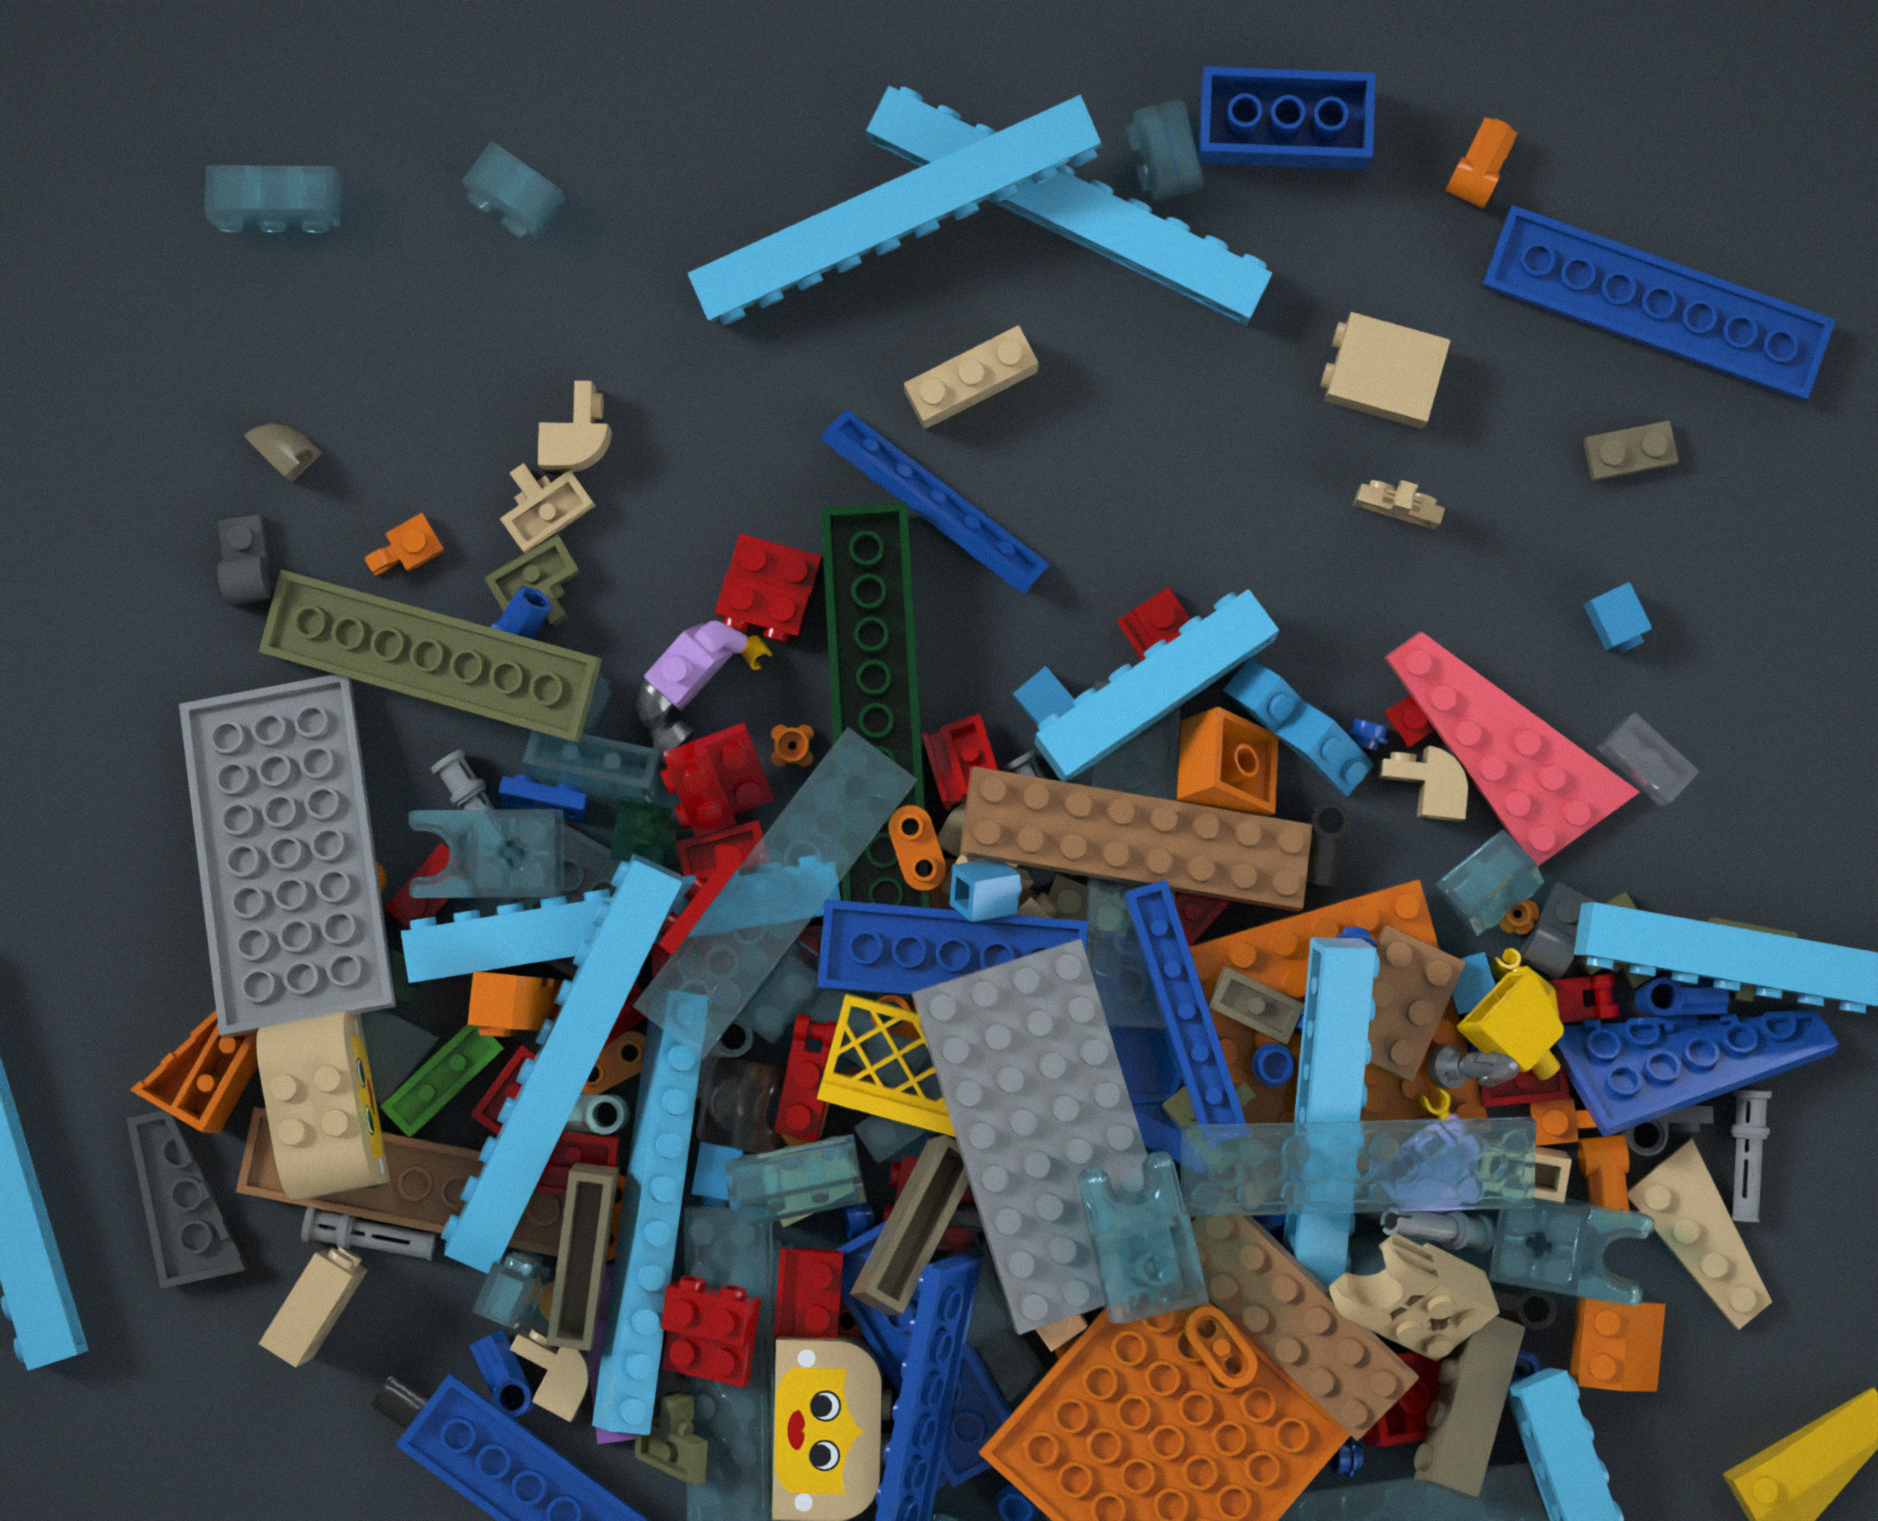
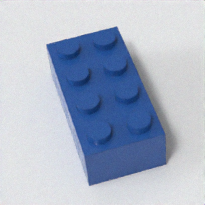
[1198,66,1376,170]

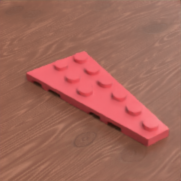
[1384,632,1640,868]

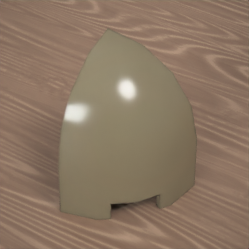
[244,423,322,483]

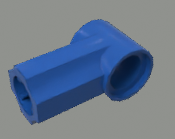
[491,586,553,639]
[1635,977,1729,1017]
[470,1329,537,1418]

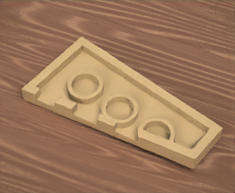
[1627,1138,1772,1330]

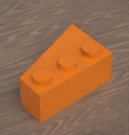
[468,971,572,1037]
[130,1010,258,1134]

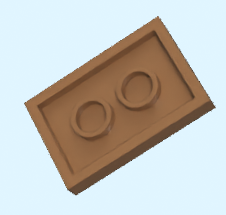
[1368,925,1466,1082]

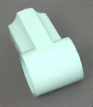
[564,1094,630,1135]

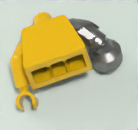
[1426,948,1564,1088]

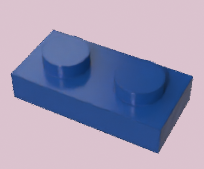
[498,774,589,824]

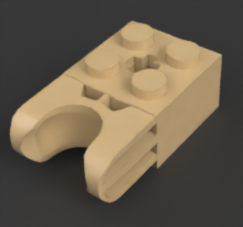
[1329,1234,1500,1362]

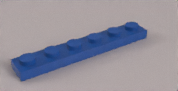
[821,410,1050,595]
[1124,879,1249,1147]

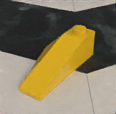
[1722,1387,1878,1521]

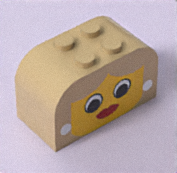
[256,1010,390,1201]
[772,1335,892,1521]

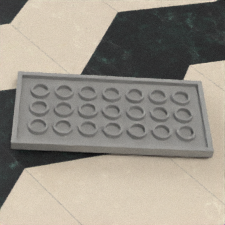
[179,674,396,1039]
[911,939,1185,1335]

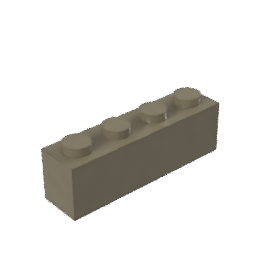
[850,1135,969,1316]
[546,1162,619,1351]
[1414,1316,1526,1498]

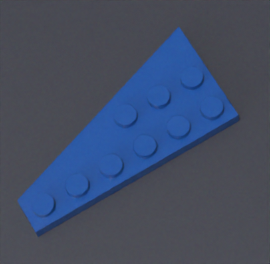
[1552,1010,1839,1137]

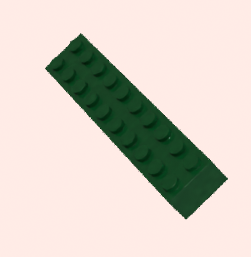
[821,502,931,908]

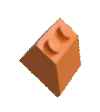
[1177,707,1279,816]
[1569,1293,1666,1391]

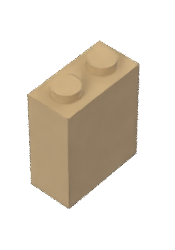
[1320,312,1451,429]
[259,1247,368,1367]

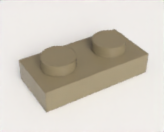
[1583,420,1679,481]
[1207,966,1305,1045]

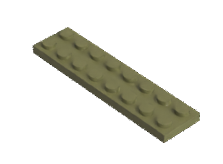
[258,570,602,742]

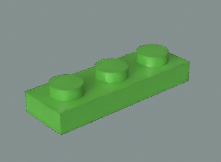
[380,1023,506,1138]

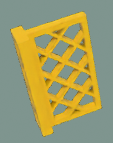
[817,993,955,1137]

